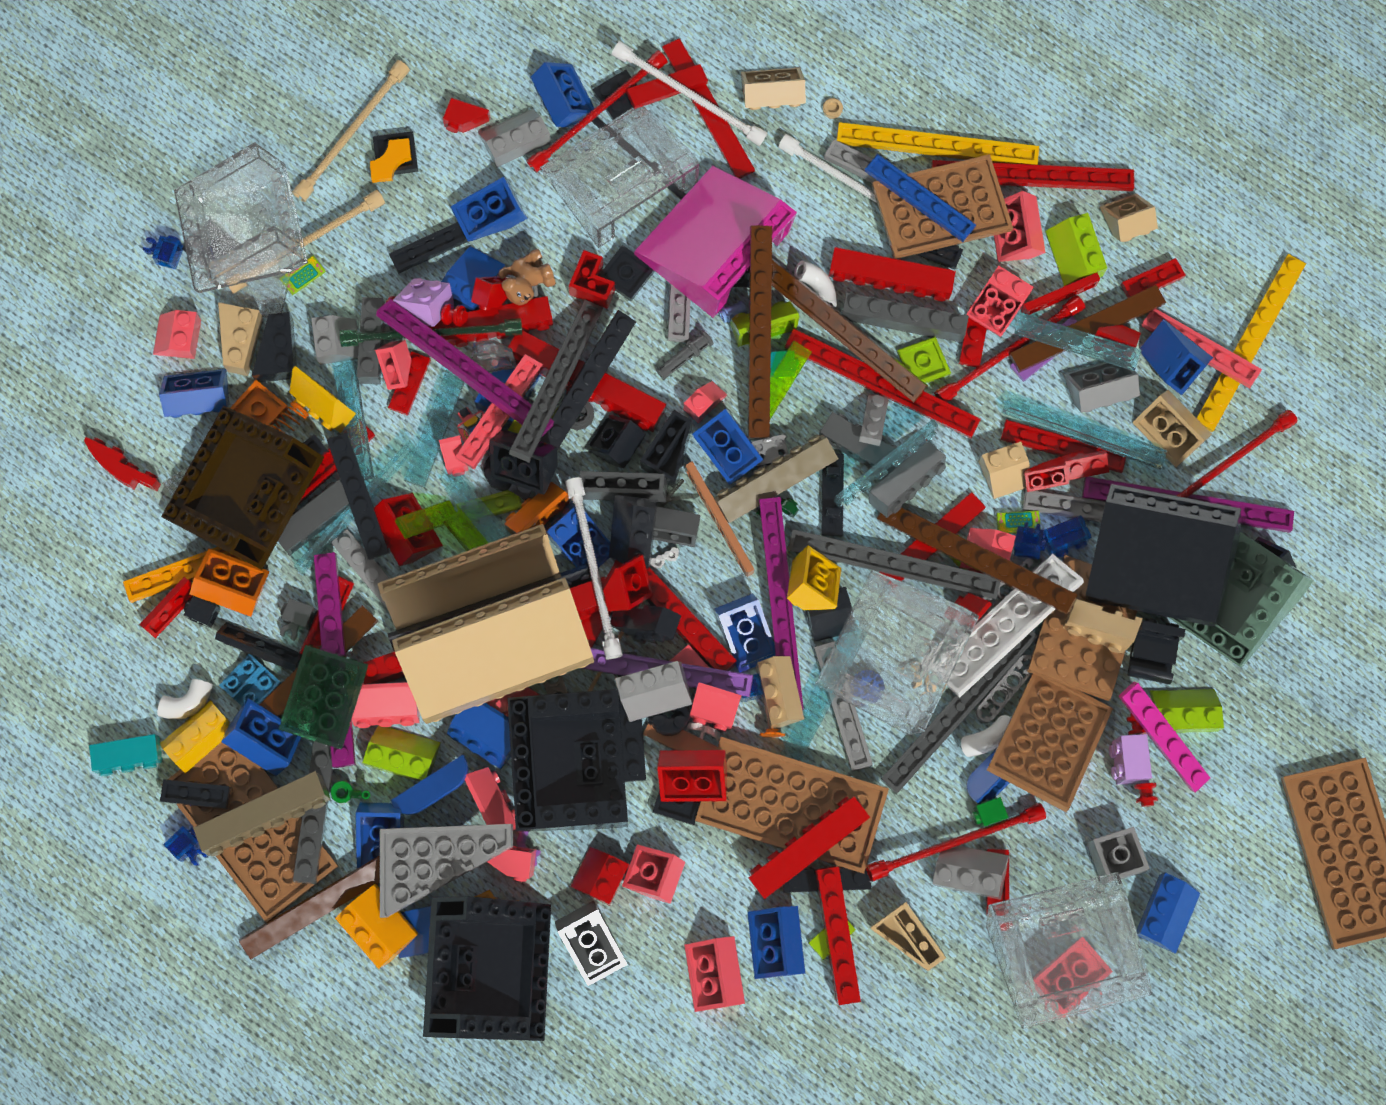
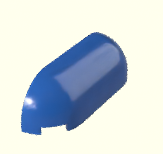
[967,748,1009,804]
[390,755,468,815]

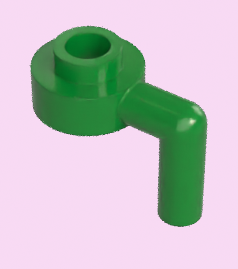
[330,781,370,803]

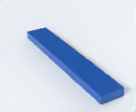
[865,154,976,242]

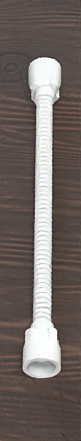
[611,40,768,147]
[778,134,877,203]
[565,477,623,660]

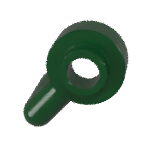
[756,497,799,518]

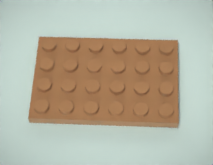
[872,154,1013,259]
[1027,555,1137,701]
[987,674,1113,813]

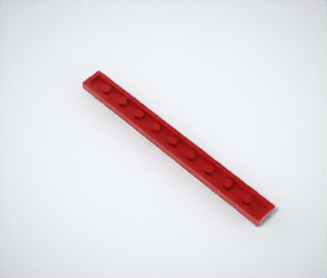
[931,160,1134,191]
[784,329,981,439]

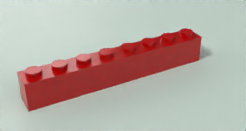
[507,329,667,432]

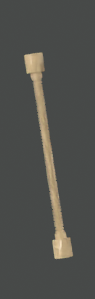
[292,60,410,202]
[224,189,385,294]

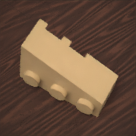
[870,901,946,971]

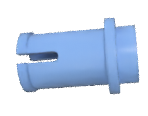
[719,301,747,323]

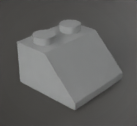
[311,315,359,365]

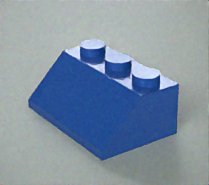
[531,62,595,127]
[159,369,229,418]
[221,698,303,776]
[447,703,511,769]
[1135,872,1200,954]
[748,906,806,979]

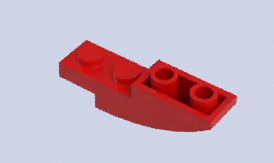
[84,437,161,491]
[1024,450,1109,492]

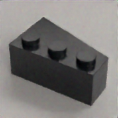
[252,312,297,382]
[640,410,692,489]
[610,605,682,644]

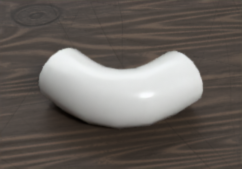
[794,261,837,308]
[157,679,213,719]
[961,715,1011,757]

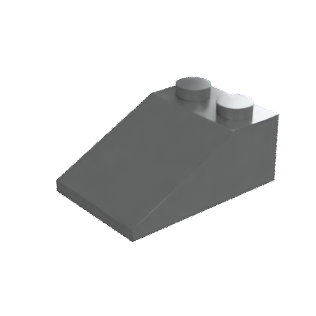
[555,900,627,986]

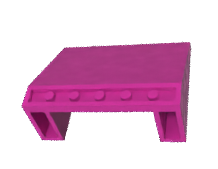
[634,166,797,318]

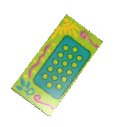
[280,256,326,296]
[996,511,1041,534]

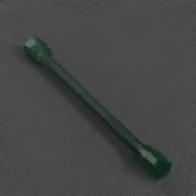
[340,318,522,347]

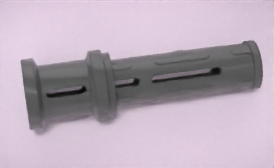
[656,330,714,380]

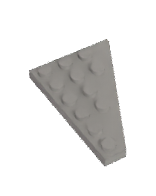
[380,824,513,918]

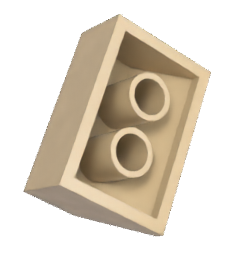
[741,67,806,110]
[1132,390,1212,467]
[756,656,804,729]

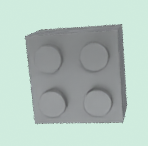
[1087,827,1150,886]

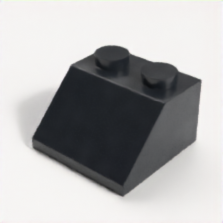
[584,414,646,469]
[805,587,855,642]

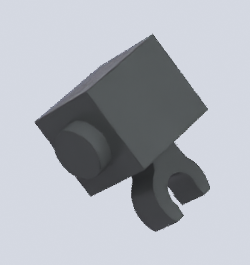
[280,598,316,641]

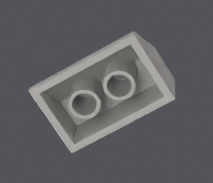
[479,109,551,168]
[1063,358,1140,413]
[615,661,693,722]
[932,846,1009,900]

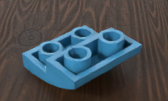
[219,654,281,706]

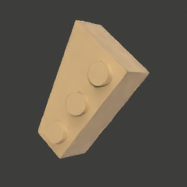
[218,302,263,376]
[1063,599,1143,653]

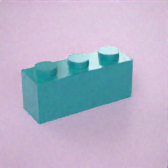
[89,734,163,776]

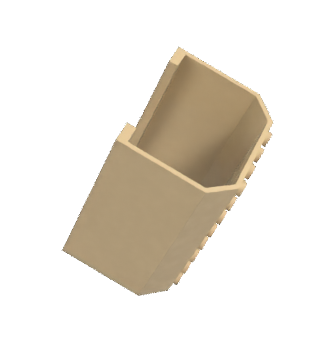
[378,524,594,724]

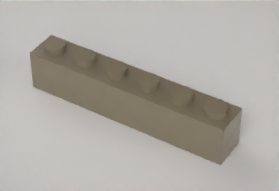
[714,434,838,523]
[193,771,331,856]

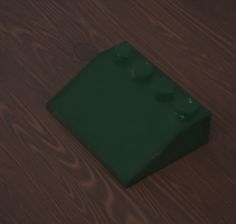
[279,644,369,750]

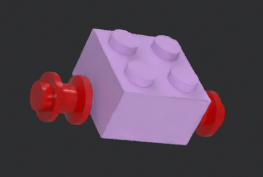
[385,278,468,327]
[1109,713,1158,807]

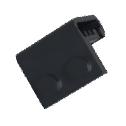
[1127,619,1186,685]

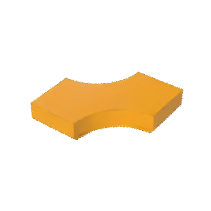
[370,138,411,183]

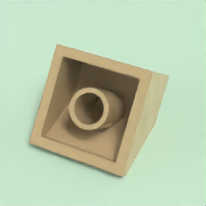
[1100,193,1158,242]
[978,442,1030,499]

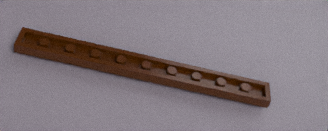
[748,225,772,438]
[772,258,928,402]
[877,508,1078,615]

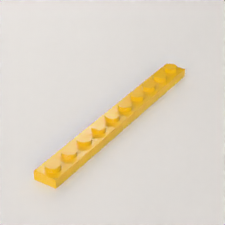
[837,122,1039,165]
[1196,254,1306,432]

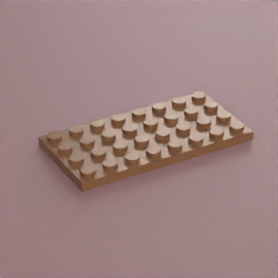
[695,737,889,874]
[161,742,339,923]
[1281,758,1386,950]

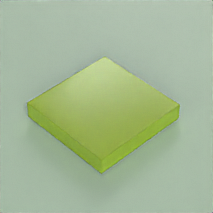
[897,336,951,383]

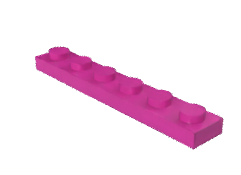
[1119,682,1210,793]

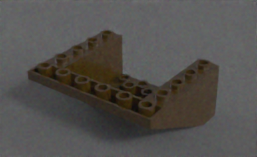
[161,405,324,570]

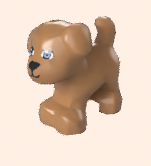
[498,249,556,305]

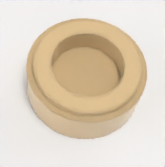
[823,98,843,119]

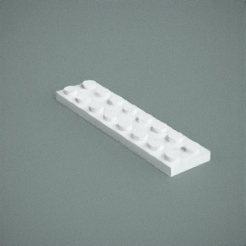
[929,554,1084,698]

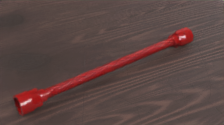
[526,50,668,173]
[934,295,1085,403]
[1176,410,1298,498]
[866,802,1046,882]

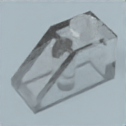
[471,340,517,372]

